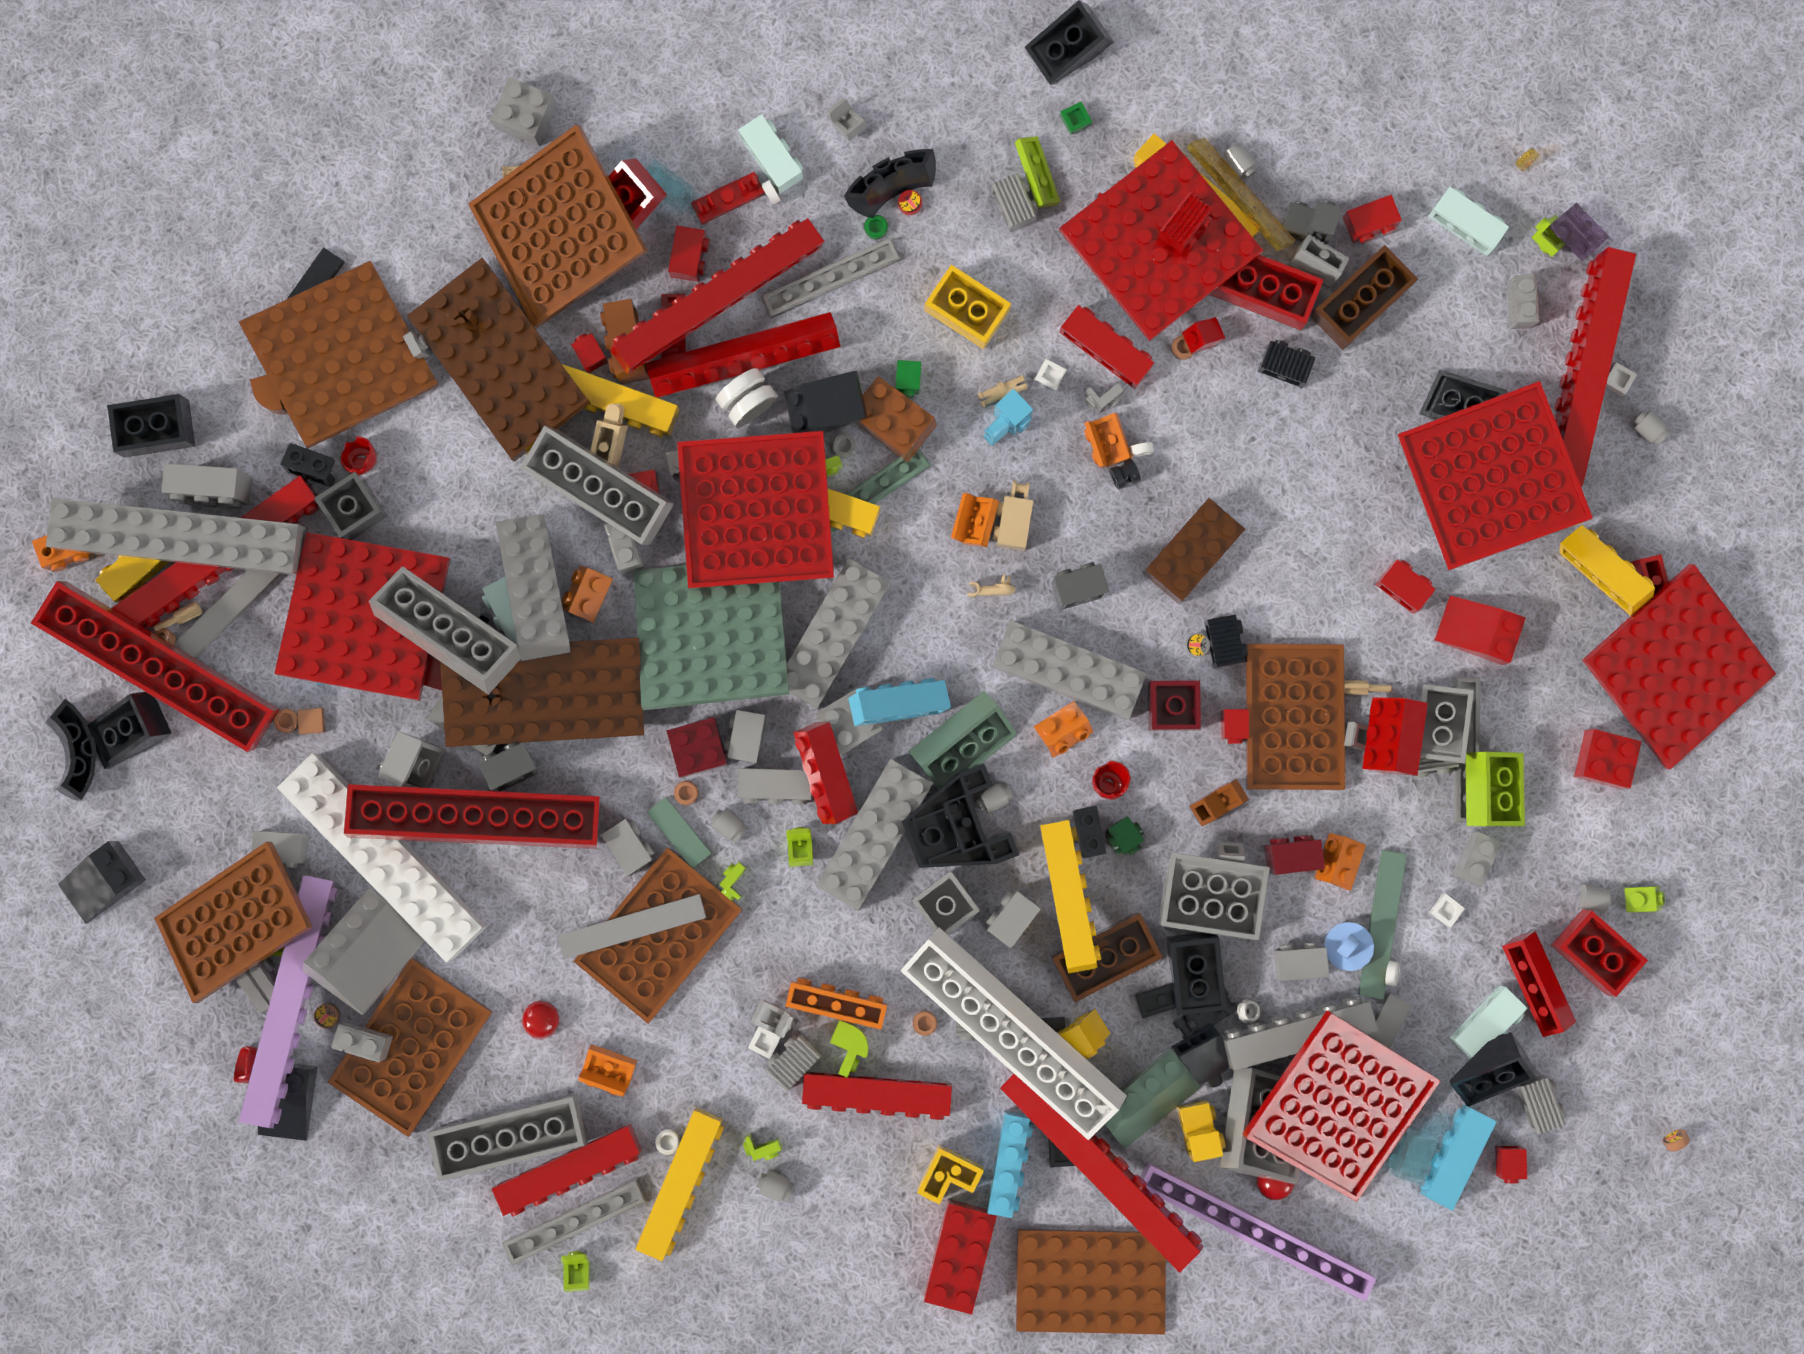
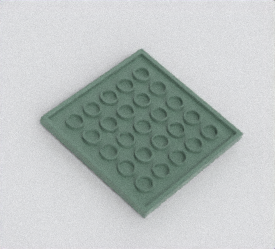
[634,565,789,710]

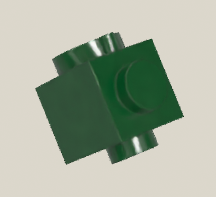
[1104,816,1145,856]

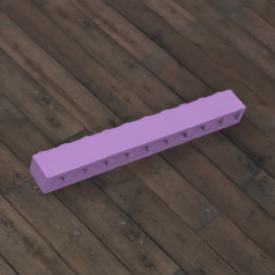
[239,875,338,1128]
[1140,1161,1376,1302]

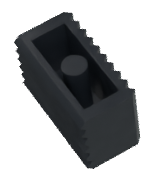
[1257,340,1316,388]
[1204,614,1248,669]

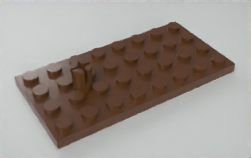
[407,258,591,462]
[440,638,645,747]

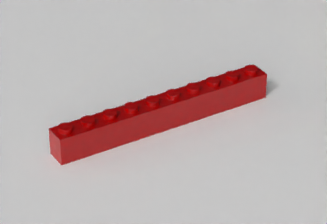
[610,218,825,375]
[112,476,319,628]
[1000,1074,1204,1273]

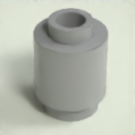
[1223,143,1258,180]
[1633,410,1671,445]
[975,782,1013,814]
[711,808,748,843]
[756,1170,795,1202]

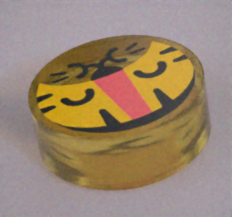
[1515,148,1540,172]

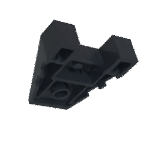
[901,763,1019,868]

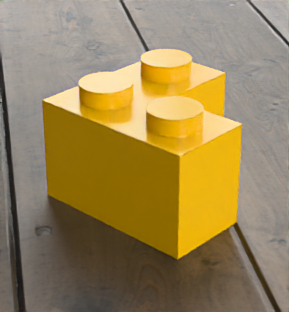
[1057,1009,1111,1059]
[1177,1100,1226,1162]
[917,1144,984,1205]

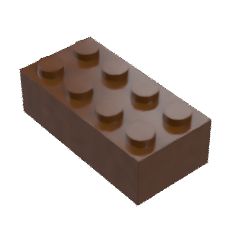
[1310,245,1418,350]
[1143,498,1245,604]
[1050,912,1163,1002]

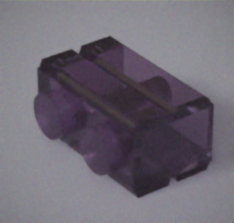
[1550,202,1609,261]

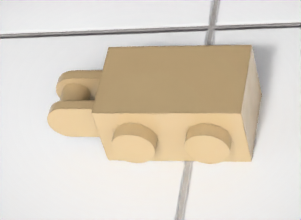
[591,403,628,468]
[993,480,1033,551]

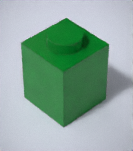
[895,360,921,398]

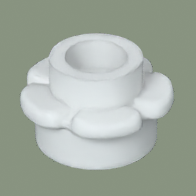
[1237,999,1261,1024]

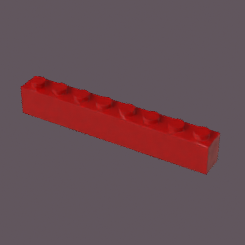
[646,312,841,398]

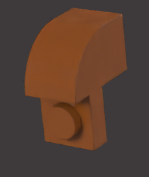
[250,375,288,415]
[1189,779,1249,826]

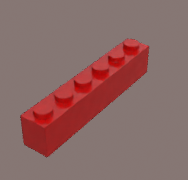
[802,1072,952,1120]
[492,1123,642,1217]

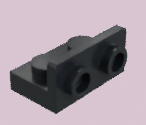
[280,443,336,487]
[1073,806,1106,858]

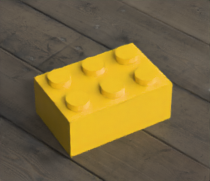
[924,264,1011,350]

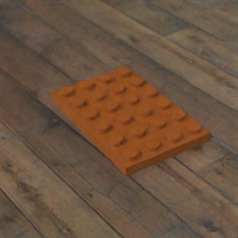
[1245,644,1345,790]
[154,841,312,1003]
[573,847,743,1024]
[327,958,493,1137]
[1016,1229,1166,1335]

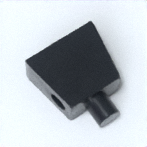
[1172,1024,1230,1088]

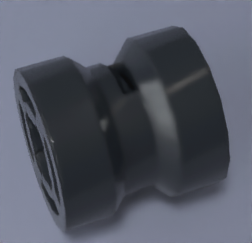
[1109,459,1141,490]

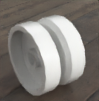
[716,368,778,428]

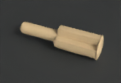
[154,601,203,631]
[1344,680,1392,695]

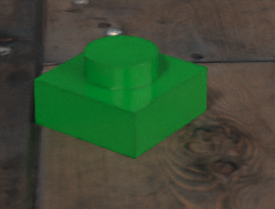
[1060,101,1092,135]

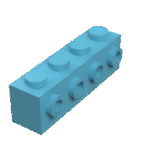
[848,678,951,727]
[1420,1104,1497,1211]
[987,1111,1033,1218]

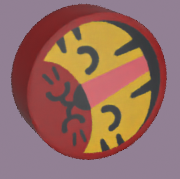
[898,190,922,215]

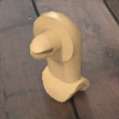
[967,574,1016,598]

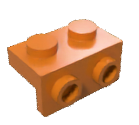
[1084,413,1133,468]
[951,493,999,547]
[561,566,613,623]
[1033,701,1093,758]
[1315,833,1366,891]
[578,1044,637,1097]

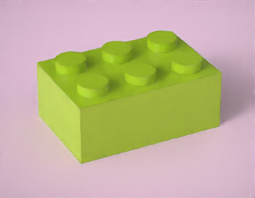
[1465,752,1525,826]

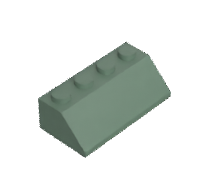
[908,691,1017,789]
[1105,1048,1200,1149]

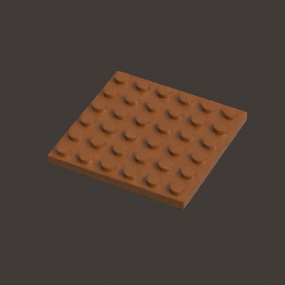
[468,124,648,328]
[239,261,438,449]

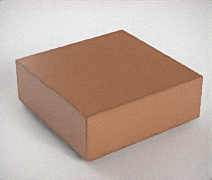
[297,708,325,735]

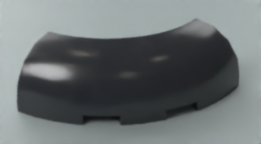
[844,149,936,218]
[45,699,97,801]

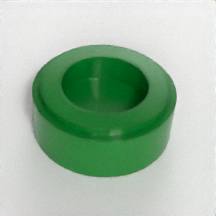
[864,215,888,240]

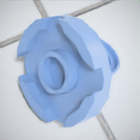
[1324,922,1374,971]

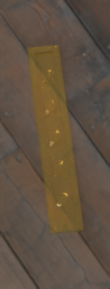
[1187,138,1295,251]

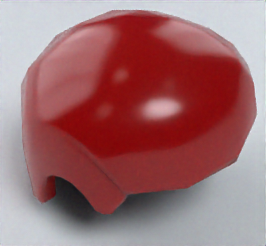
[340,436,377,475]
[1092,760,1131,800]
[522,1000,560,1040]
[233,1046,258,1084]
[1257,1177,1295,1200]

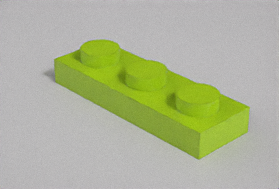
[1014,136,1061,208]

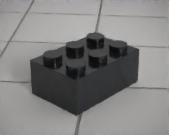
[107,394,195,458]

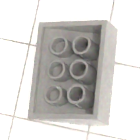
[1158,852,1270,941]
[303,888,425,1015]
[1220,1068,1300,1184]

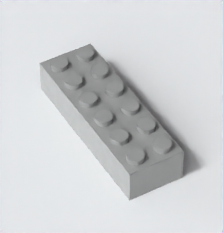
[520,425,675,545]
[495,514,571,661]
[787,558,891,710]
[369,566,521,695]
[992,620,1147,720]
[816,759,933,911]
[1222,995,1378,1070]
[427,1093,588,1182]

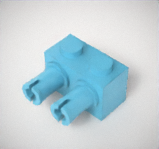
[983,389,1033,446]

